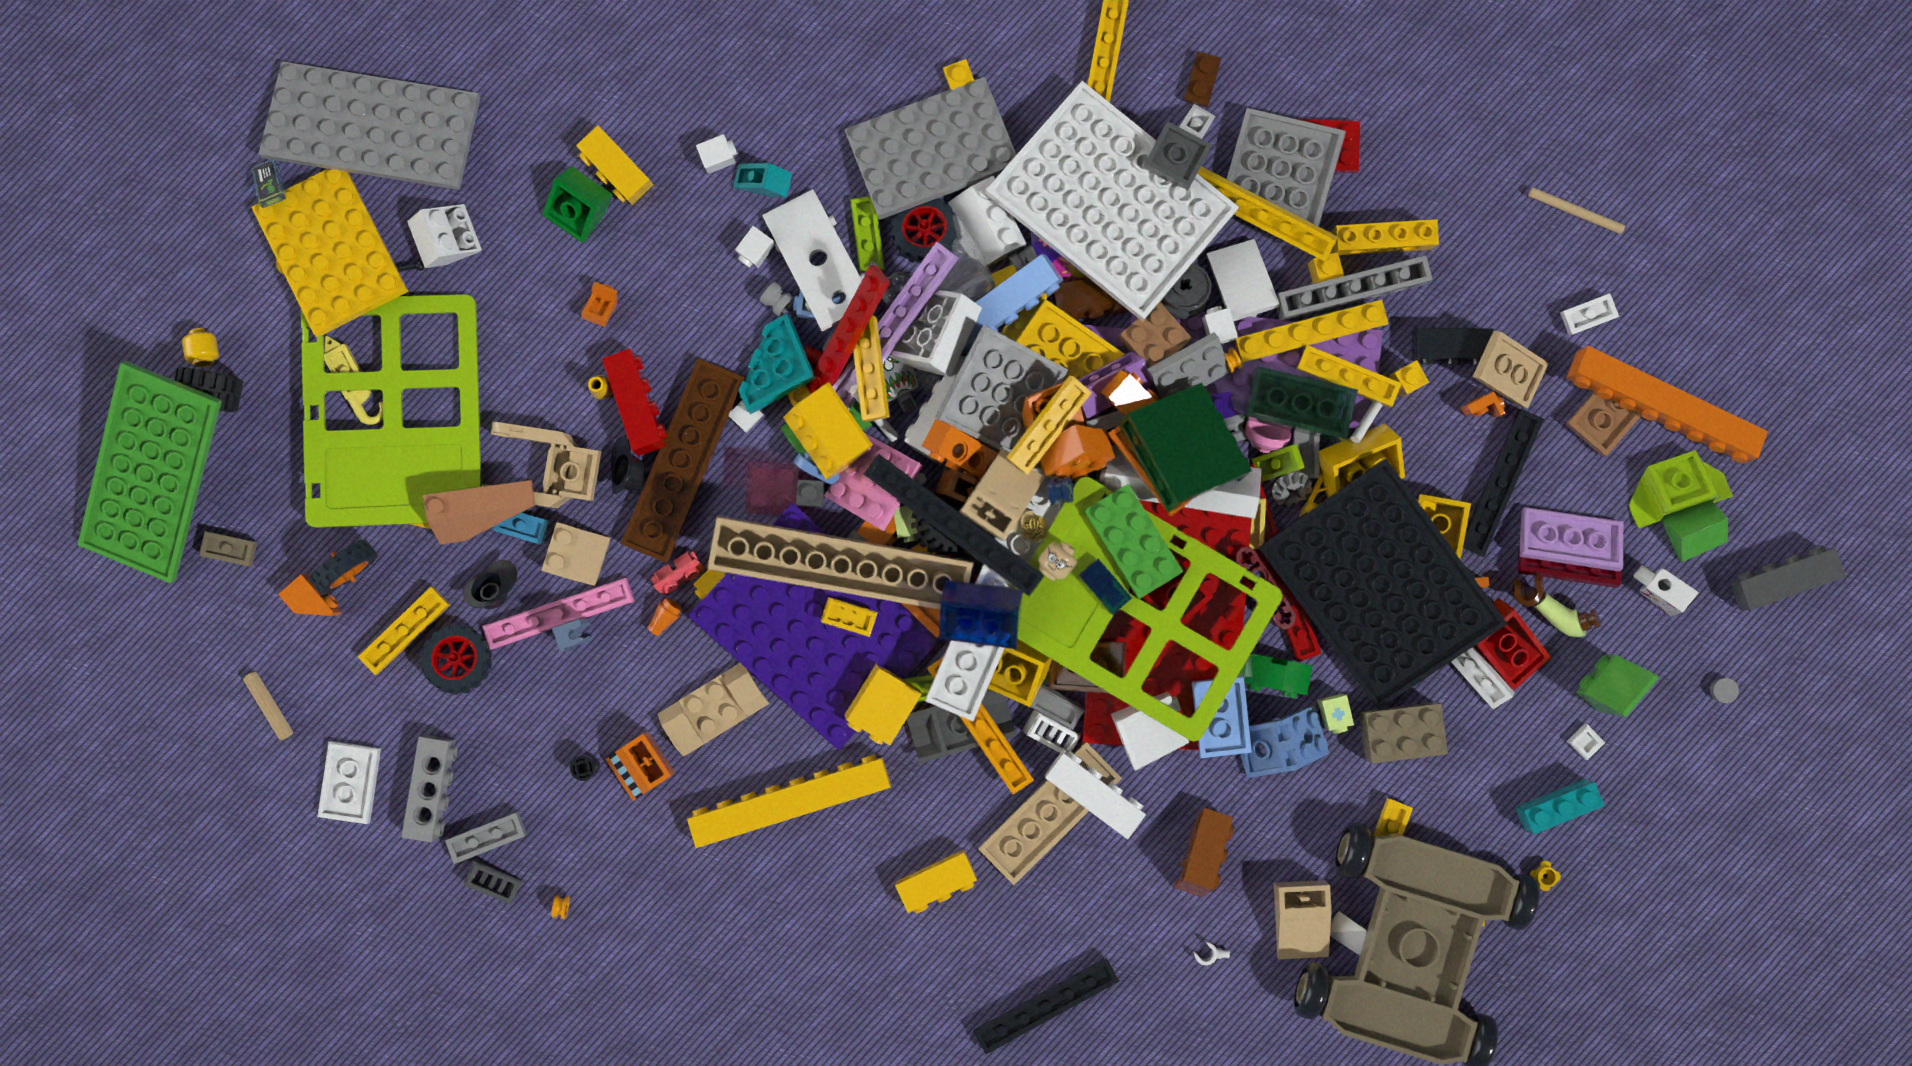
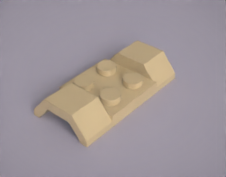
[658,663,770,756]

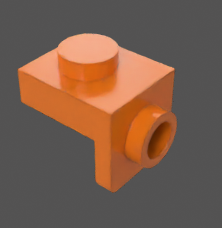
[581,282,617,327]

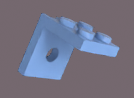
[1240,705,1329,778]

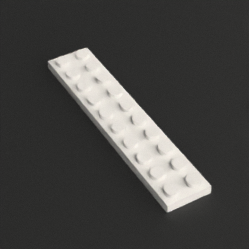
[925,467,1074,721]

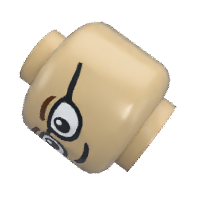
[1039,541,1077,581]

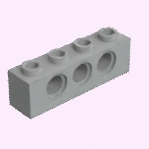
[401,735,457,842]

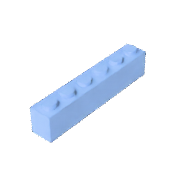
[961,254,1063,355]

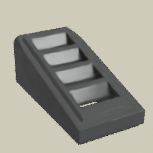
[464,859,522,905]

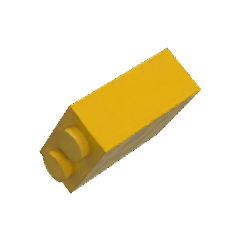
[844,663,922,745]

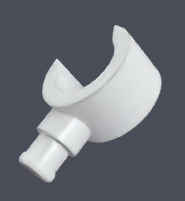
[1193,940,1230,965]

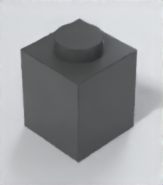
[796,480,825,508]

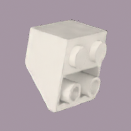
[407,204,482,268]

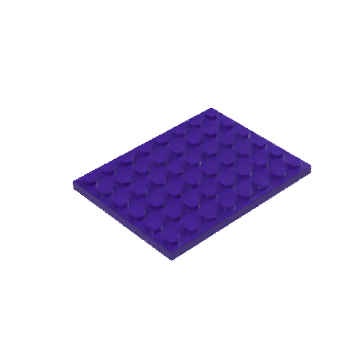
[688,502,941,750]

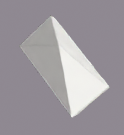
[1330,911,1367,956]

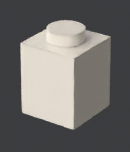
[696,134,737,174]
[735,226,775,269]
[1202,306,1238,344]

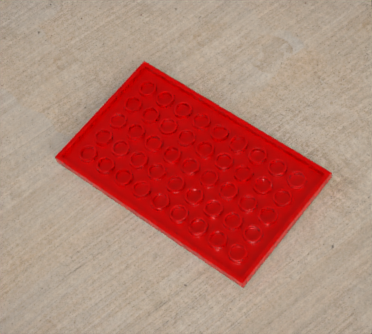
[1082,500,1252,750]

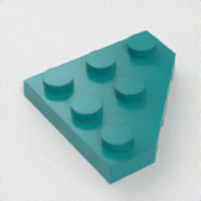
[739,314,816,414]

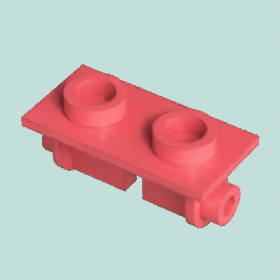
[651,551,705,596]

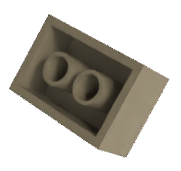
[1359,702,1448,764]

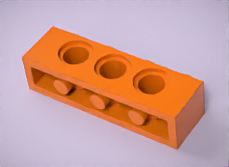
[922,419,999,480]

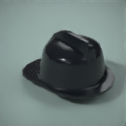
[611,436,645,494]
[463,560,518,609]

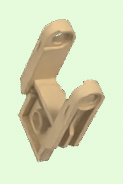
[482,422,601,509]

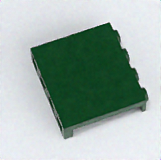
[1118,383,1252,513]

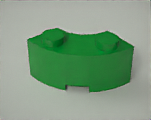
[1238,653,1313,698]

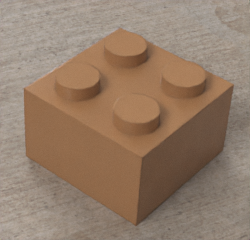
[1118,302,1193,369]

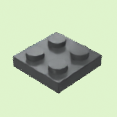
[1143,121,1212,190]

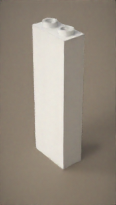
[1099,445,1261,518]

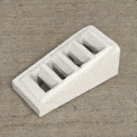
[1023,710,1081,754]

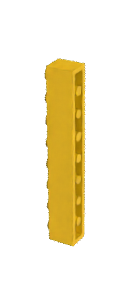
[687,754,891,848]

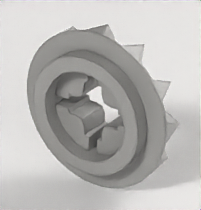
[1272,472,1312,507]

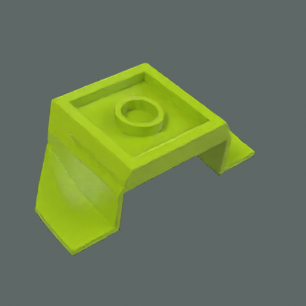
[1629,450,1733,529]

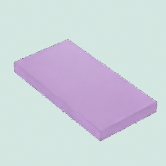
[1520,507,1624,571]

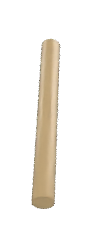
[1528,187,1625,234]

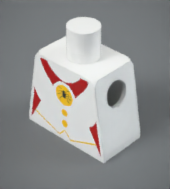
[1633,565,1699,617]

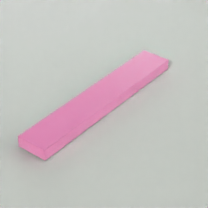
[482,578,635,650]

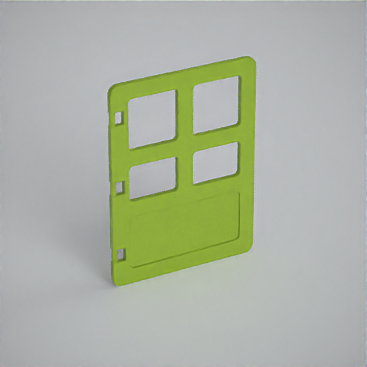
[301,295,482,528]
[997,477,1282,741]

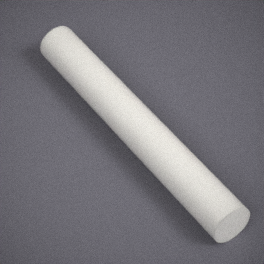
[849,385,899,442]
[1351,401,1382,443]

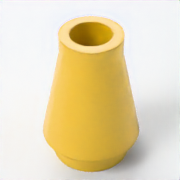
[588,375,613,400]

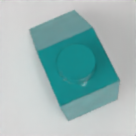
[733,163,792,197]

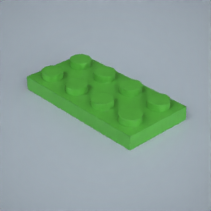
[1084,484,1183,599]

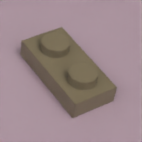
[199,531,258,567]

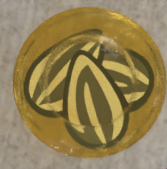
[1021,515,1048,541]

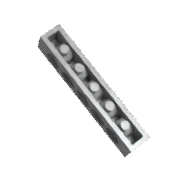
[1276,256,1433,321]

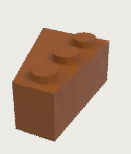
[1173,808,1234,898]

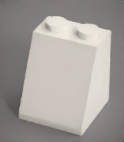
[1111,692,1189,770]

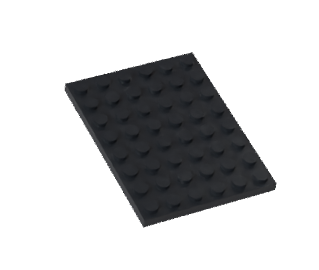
[1259,457,1507,709]

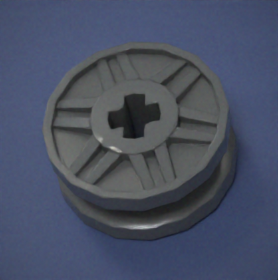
[1160,263,1211,319]

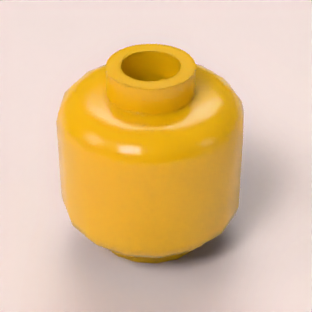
[182,328,219,368]

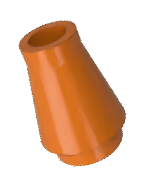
[647,598,682,636]

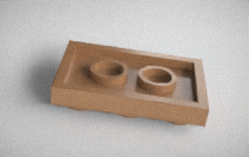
[1565,391,1642,457]

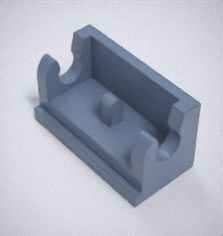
[552,618,593,652]

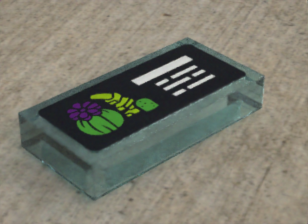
[251,160,286,208]

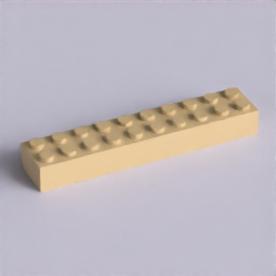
[708,515,973,613]

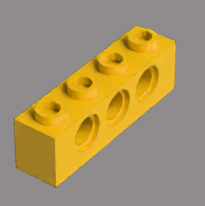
[1330,219,1439,256]

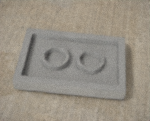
[1147,332,1229,400]

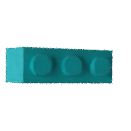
[1515,779,1605,834]

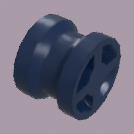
[1047,477,1074,505]

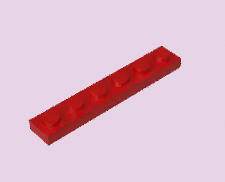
[806,266,890,394]

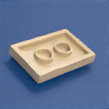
[1473,331,1549,409]

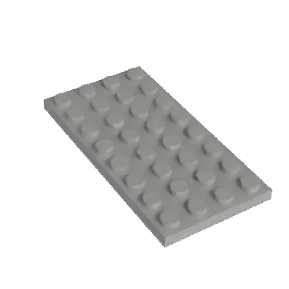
[259,61,481,190]

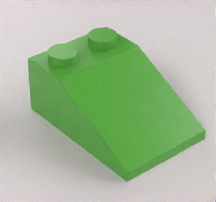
[1576,654,1659,717]

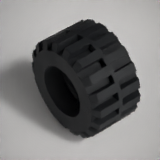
[174,367,243,412]

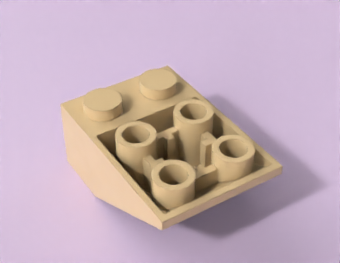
[959,448,1045,541]
[1274,880,1331,959]

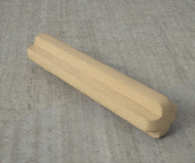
[243,672,293,740]

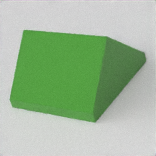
[1661,500,1728,562]

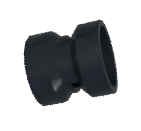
[570,753,600,781]

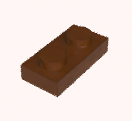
[1183,51,1221,108]

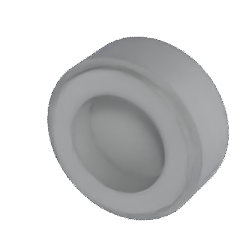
[1710,678,1739,703]

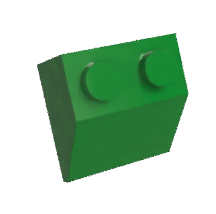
[542,166,613,243]

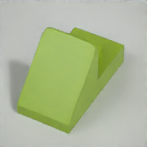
[1252,444,1305,482]

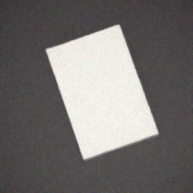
[1206,239,1280,321]
[317,741,381,824]

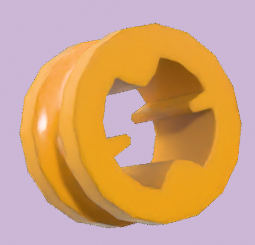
[1223,348,1243,373]
[551,895,570,920]

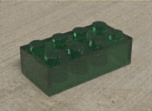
[1242,366,1358,442]

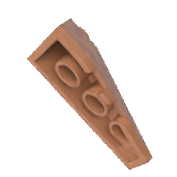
[423,480,536,545]

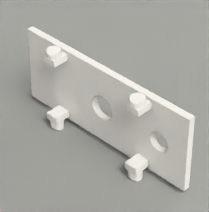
[762,189,864,331]

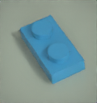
[493,513,550,545]

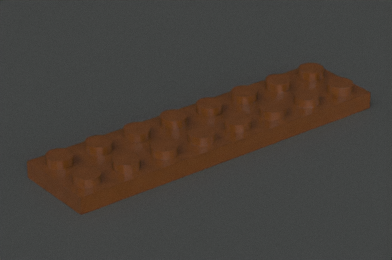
[620,358,745,563]

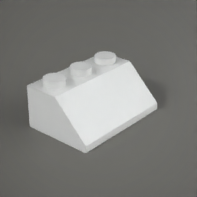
[948,176,1026,270]

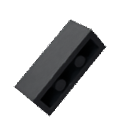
[1412,327,1494,366]

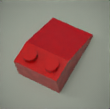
[1474,598,1551,691]

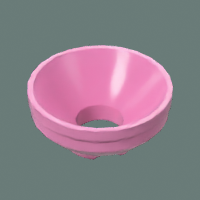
[1245,418,1291,453]

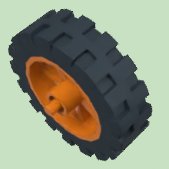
[309,539,378,596]

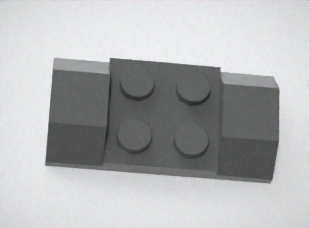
[906,690,1017,764]

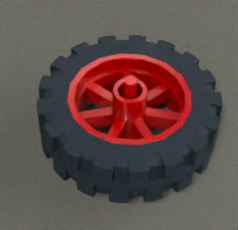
[891,198,960,265]
[420,625,492,695]

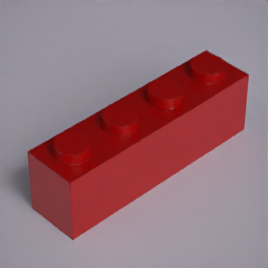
[602,348,668,456]

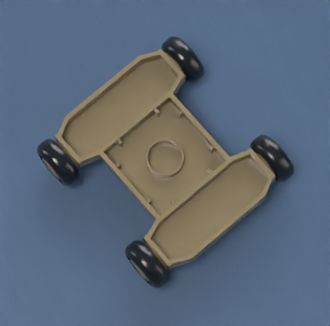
[1294,823,1540,1066]

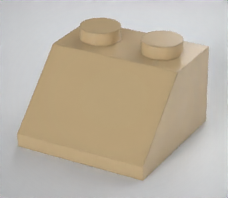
[541,522,611,586]

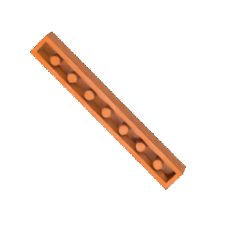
[1566,346,1768,463]

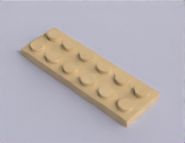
[978,742,1122,885]

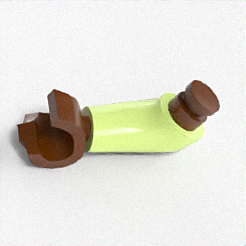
[1512,573,1601,637]

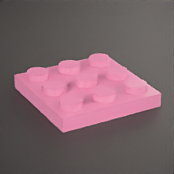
[824,433,923,531]

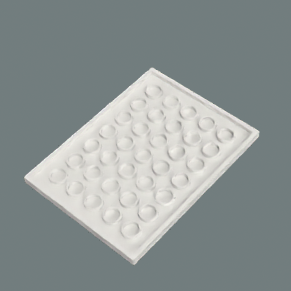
[985,81,1239,322]

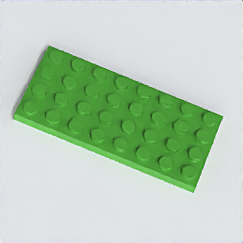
[78,361,222,583]

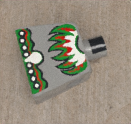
[883,357,919,413]

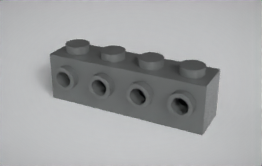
[1730,545,1846,610]

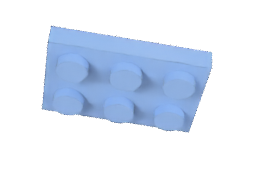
[1192,676,1252,758]

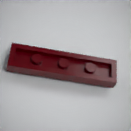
[1517,549,1621,588]

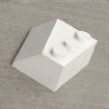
[888,289,982,377]

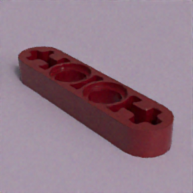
[1230,545,1296,629]

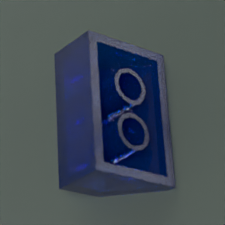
[939,580,1023,649]

